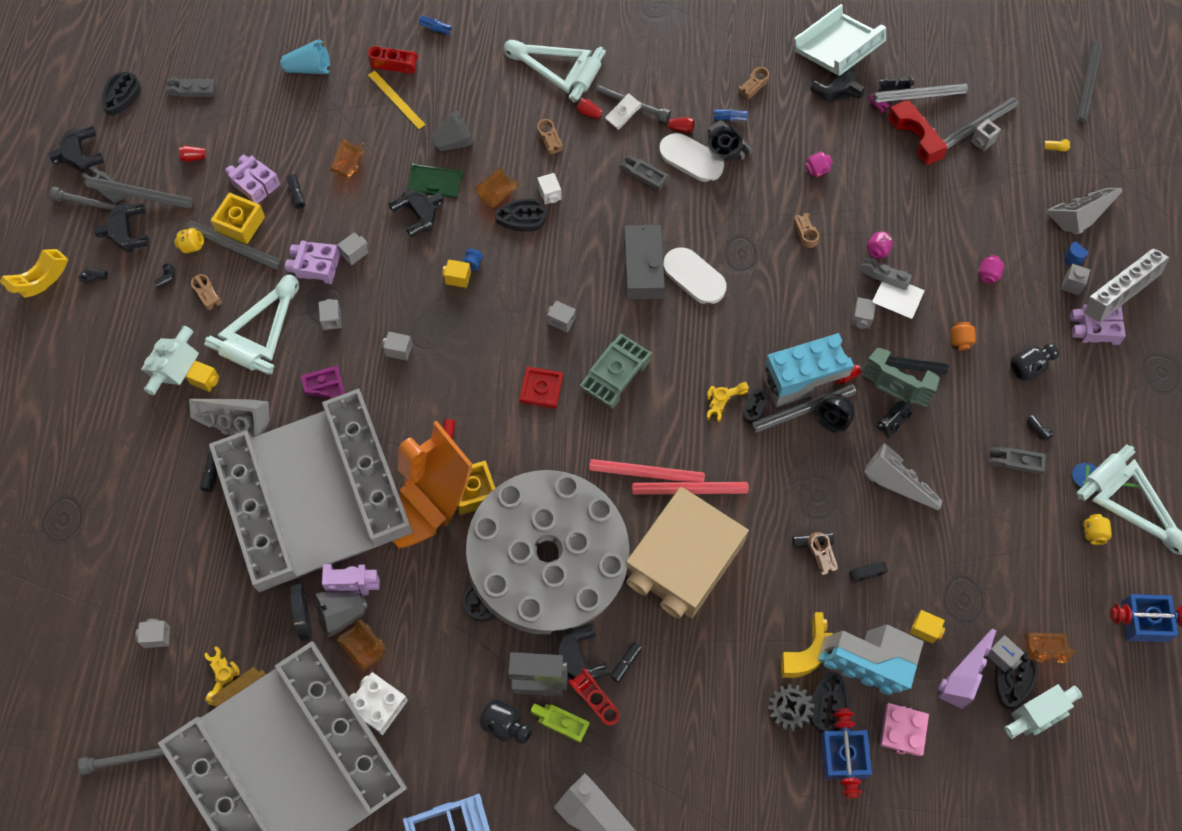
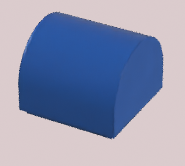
[1064,241,1089,266]

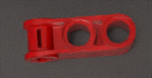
[368,46,418,74]
[568,668,620,725]

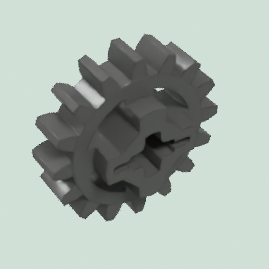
[768,684,815,732]

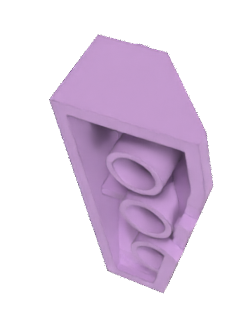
[938,629,996,709]

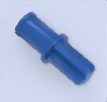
[419,15,452,36]
[714,108,748,122]

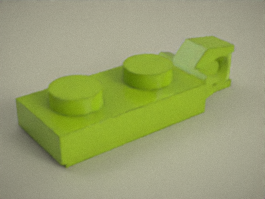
[531,703,590,743]

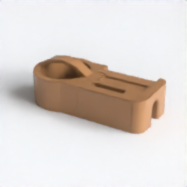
[738,67,769,99]
[537,119,562,155]
[794,213,819,248]
[191,274,222,310]
[808,532,838,575]

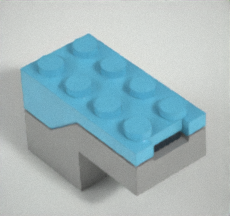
[762,333,854,407]
[818,625,924,695]

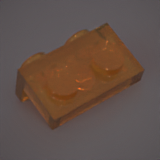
[329,139,365,179]
[475,167,519,207]
[337,619,386,671]
[1024,633,1077,662]

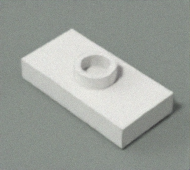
[605,93,641,130]

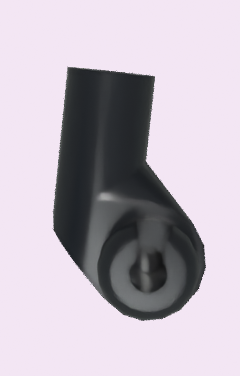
[154,263,175,289]
[78,268,108,284]
[1027,415,1054,440]

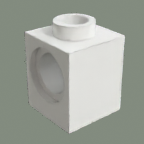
[537,173,561,204]

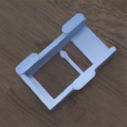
[403,794,490,831]

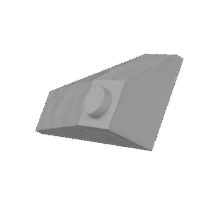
[1047,188,1122,234]
[189,399,270,438]
[864,443,942,510]
[554,774,636,831]

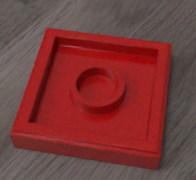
[519,366,564,409]

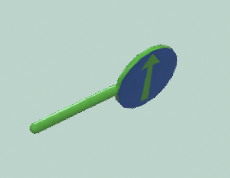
[1072,463,1140,488]

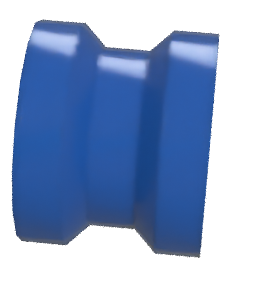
[462,249,483,271]

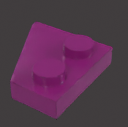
[301,365,345,399]

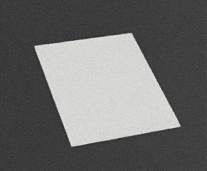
[872,282,925,319]

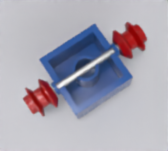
[1110,594,1182,642]
[820,708,872,799]

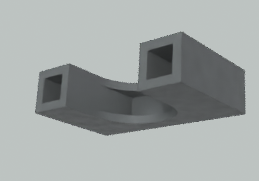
[508,652,568,696]

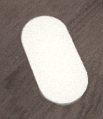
[660,133,724,182]
[663,248,726,304]

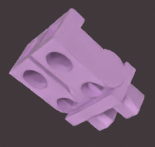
[225,155,281,204]
[285,241,340,284]
[1070,304,1126,345]
[322,564,380,596]

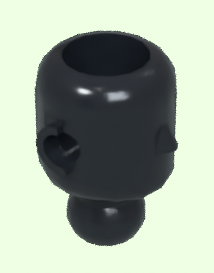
[1010,343,1059,381]
[479,700,533,744]

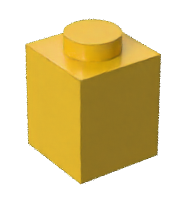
[442,259,471,288]
[185,361,219,392]
[910,610,945,644]

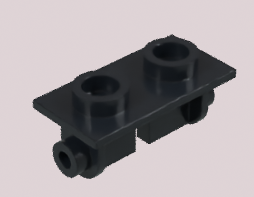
[877,77,915,92]
[877,400,913,438]

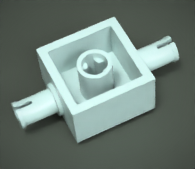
[141,326,199,395]
[1004,684,1082,739]

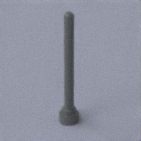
[596,85,672,123]
[50,186,117,211]
[78,748,165,776]

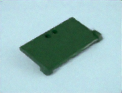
[407,163,464,198]

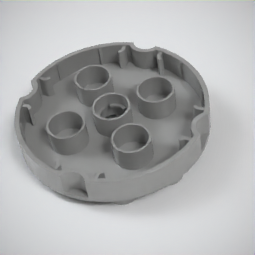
[466,470,629,635]

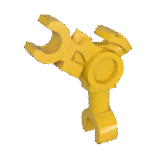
[707,382,749,423]
[205,646,240,707]

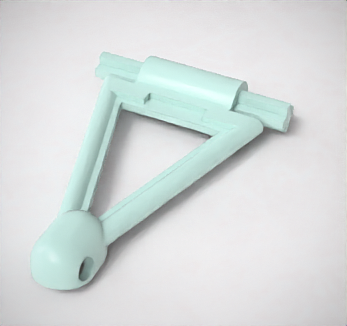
[503,40,606,103]
[204,275,299,375]
[1076,444,1182,555]

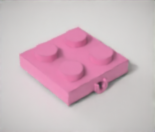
[879,703,929,757]

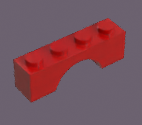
[888,100,947,166]

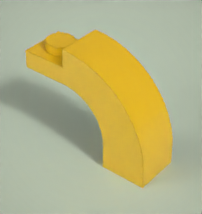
[0,249,69,298]
[781,612,833,678]

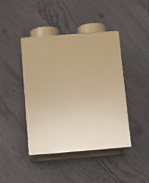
[626,486,749,619]

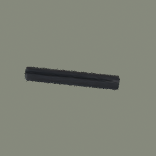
[886,356,949,374]

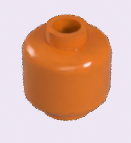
[950,322,976,350]

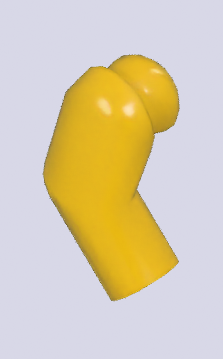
[1044,139,1070,152]

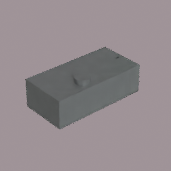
[624,225,665,299]

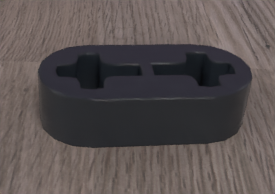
[743,389,768,424]
[849,561,888,583]

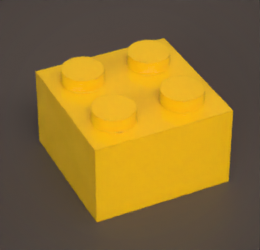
[211,193,265,244]
[457,461,495,515]

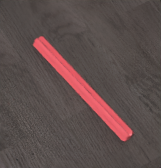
[589,459,705,482]
[632,482,749,495]

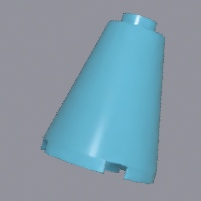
[280,39,330,74]

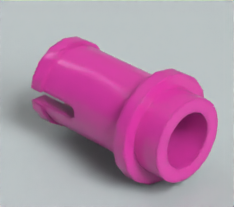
[869,93,891,114]

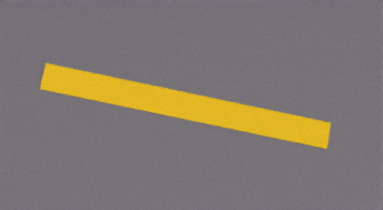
[368,71,425,129]

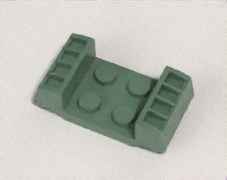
[580,333,652,409]
[862,348,939,407]

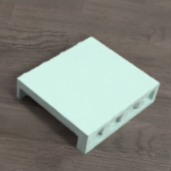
[794,4,886,76]

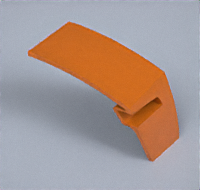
[392,421,472,549]

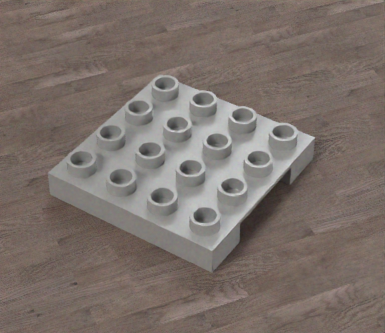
[209,389,413,592]
[158,641,407,831]

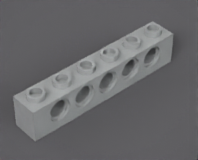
[1084,248,1169,323]

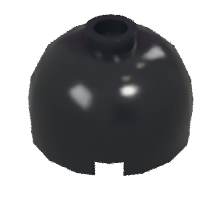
[708,125,743,162]
[815,394,855,433]

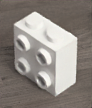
[350,672,408,735]

